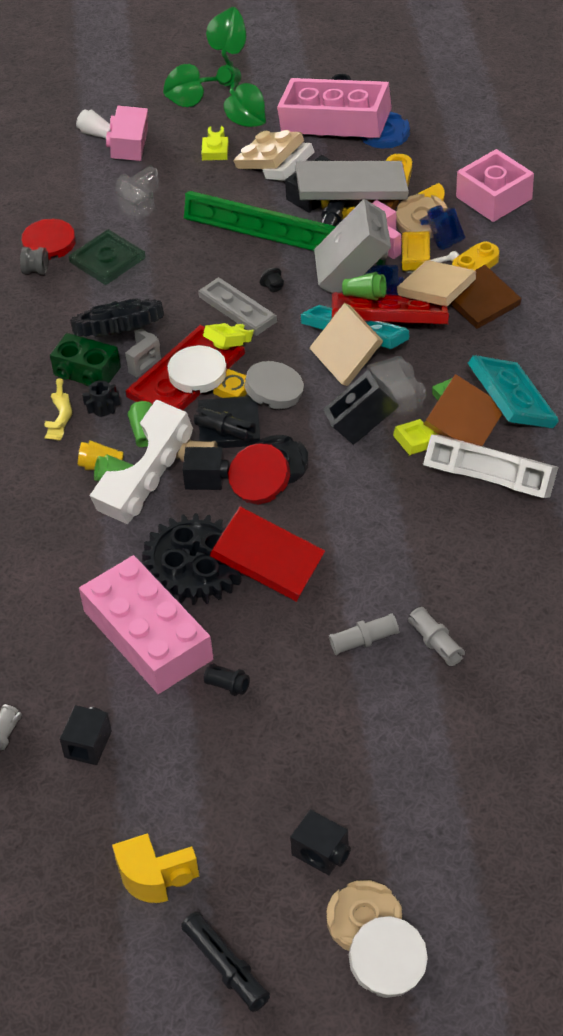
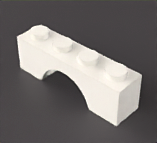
[90,400,193,524]
[423,435,558,498]

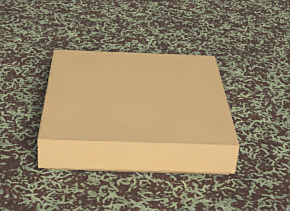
[397,260,476,307]
[310,303,383,386]

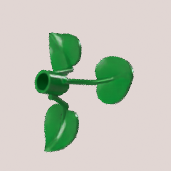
[163,7,266,127]

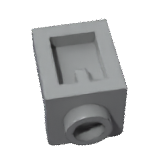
[125,329,161,378]

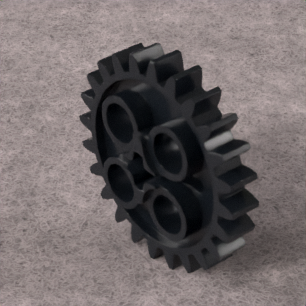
[70,298,164,337]
[142,513,245,605]

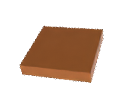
[423,374,503,446]

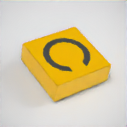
[213,369,247,398]

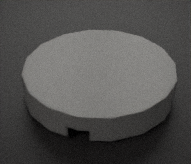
[244,361,304,409]

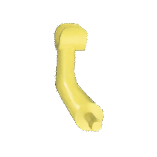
[44,378,72,441]

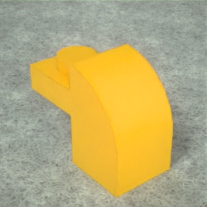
[112,833,200,903]

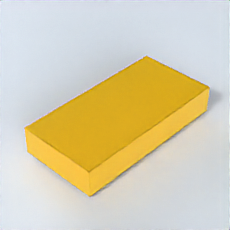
[402,231,430,271]

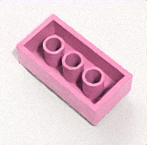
[277,78,392,138]
[79,555,213,694]

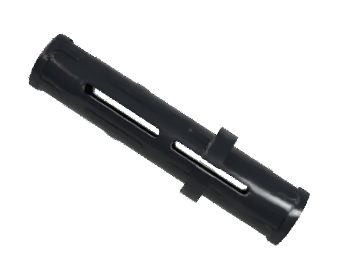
[181,911,270,1012]

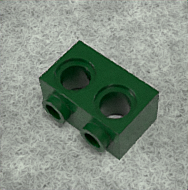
[50,333,121,387]

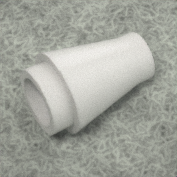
[76,109,111,139]

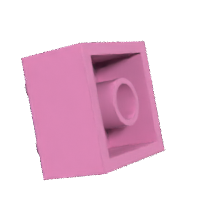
[456,149,534,222]

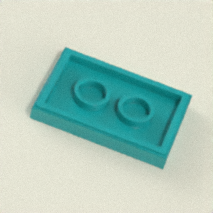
[468,355,559,428]

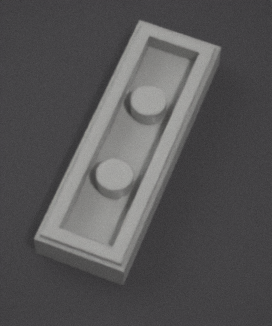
[198,277,277,336]

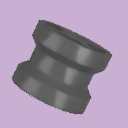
[20,247,48,275]

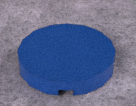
[360,112,410,149]

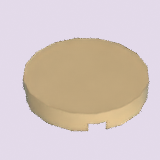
[396,194,449,238]
[327,880,402,951]

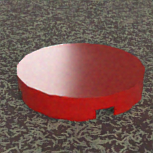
[22,218,76,260]
[228,443,290,505]

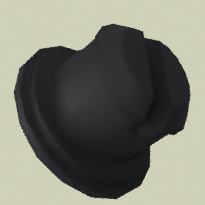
[260,268,284,292]

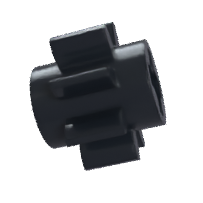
[82,381,121,417]

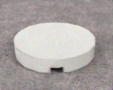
[167,345,227,393]
[349,916,428,998]

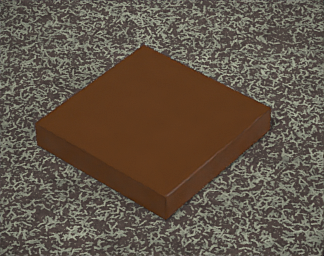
[450,265,522,329]

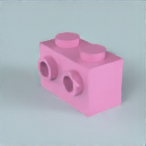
[106,106,148,161]

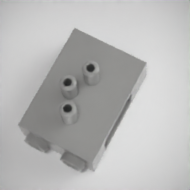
[314,199,391,293]

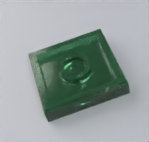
[68,229,146,285]

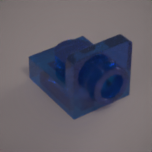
[419,205,466,250]

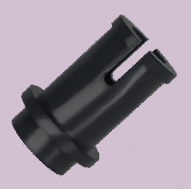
[204,663,250,696]

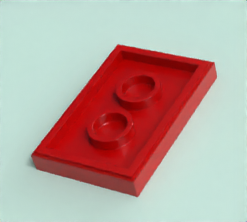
[210,506,325,602]

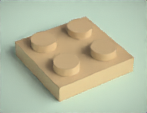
[233,130,304,169]

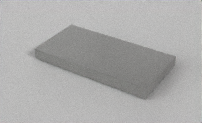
[295,161,409,200]

